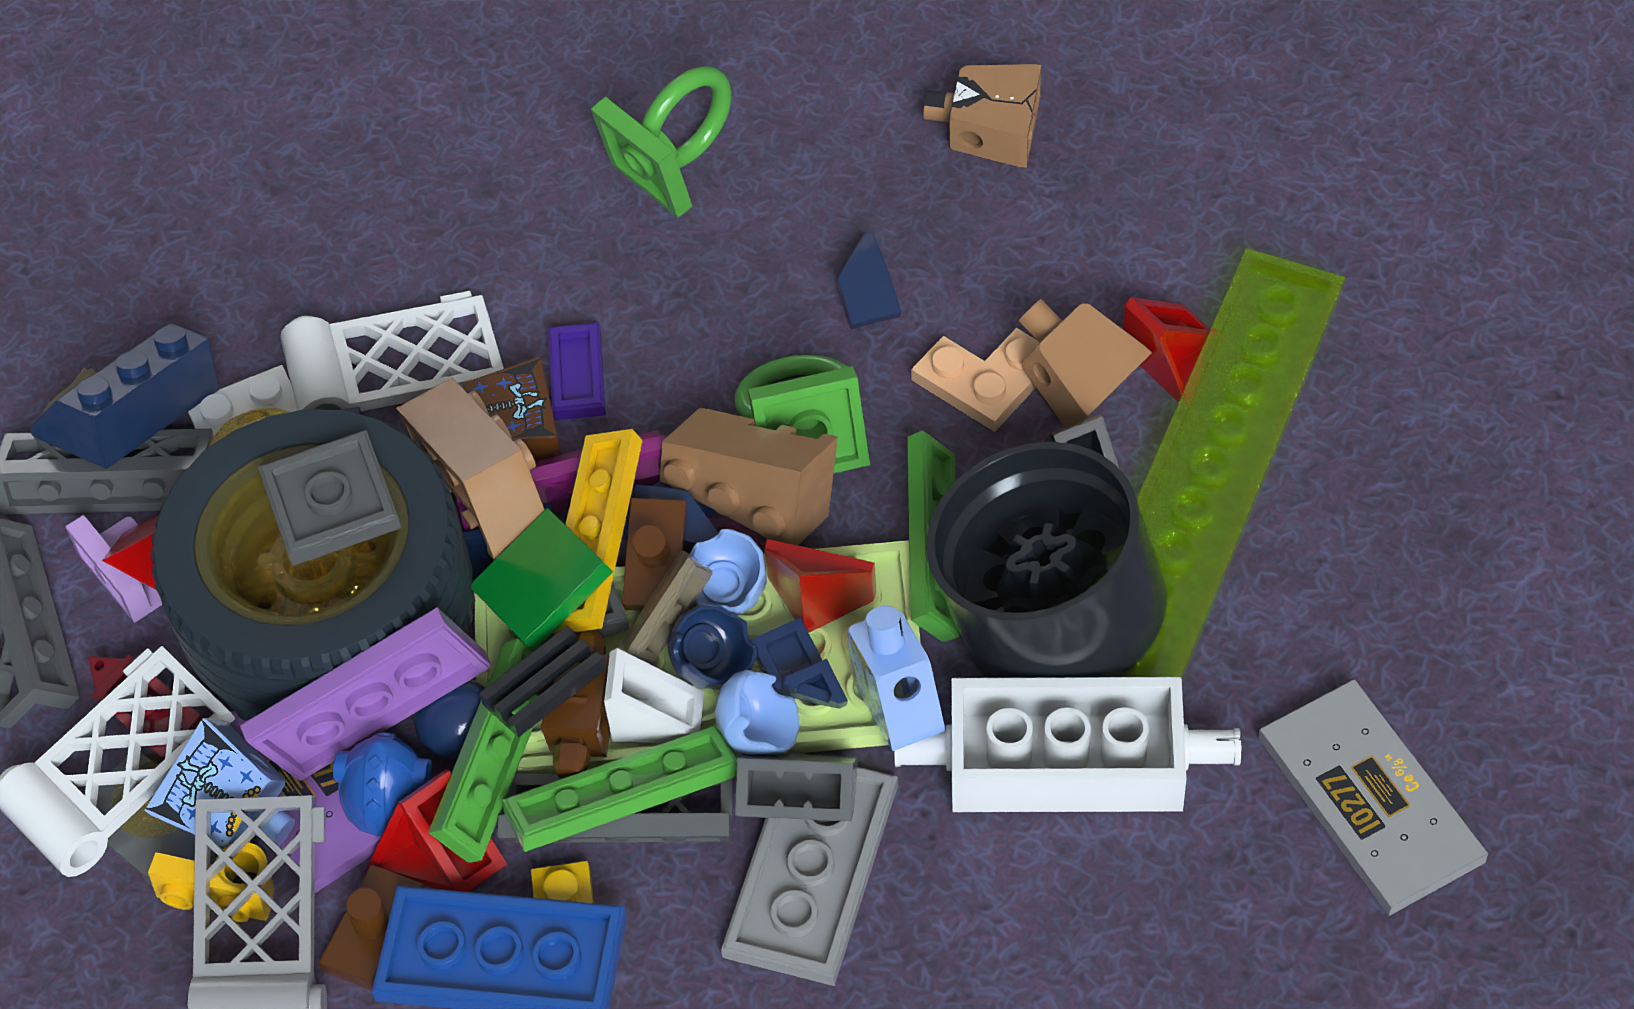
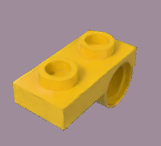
[148,842,274,922]

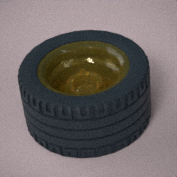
[150,409,475,721]

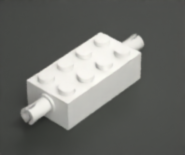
[895,677,1241,812]

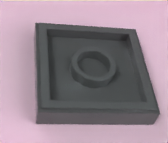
[258,430,402,566]

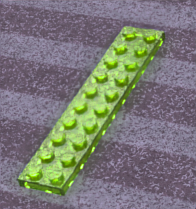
[1120,248,1345,681]

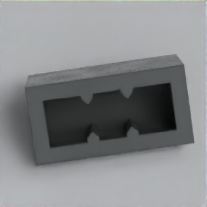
[735,754,858,821]

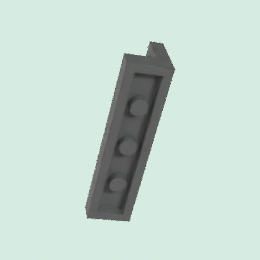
[0,428,215,515]
[0,518,80,728]
[498,773,734,844]

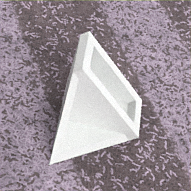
[604,645,704,743]

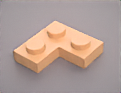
[911,328,1040,432]

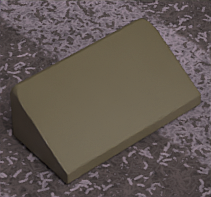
[622,550,713,664]

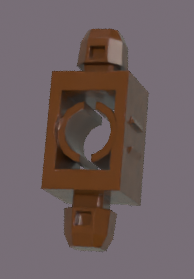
[541,631,611,779]

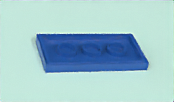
[372,886,627,1009]

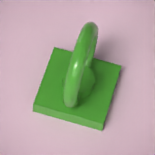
[591,66,732,218]
[734,355,870,474]

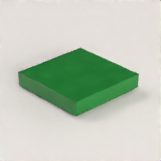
[471,508,613,652]

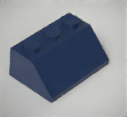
[30,323,219,469]

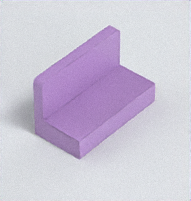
[65,515,162,623]

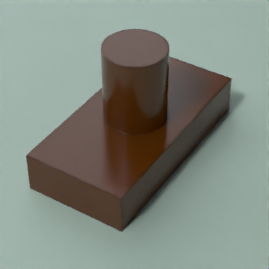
[622,498,688,611]
[318,865,424,990]

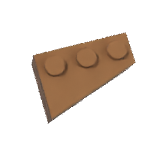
[396,377,544,561]
[660,408,838,545]

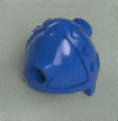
[333,733,432,836]

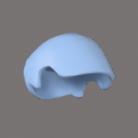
[690,529,767,616]
[715,670,800,756]

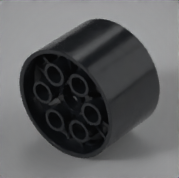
[926,442,1167,678]

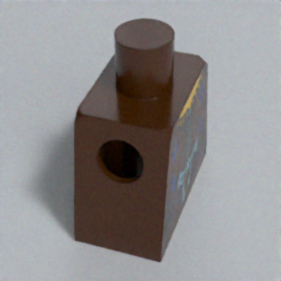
[461,357,561,461]

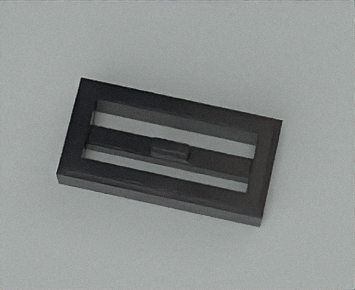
[479,626,606,738]

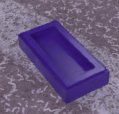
[548,322,606,420]

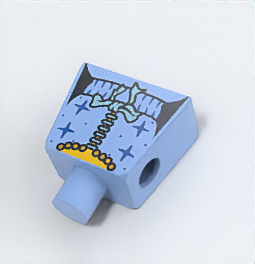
[847,606,945,751]
[144,718,295,848]

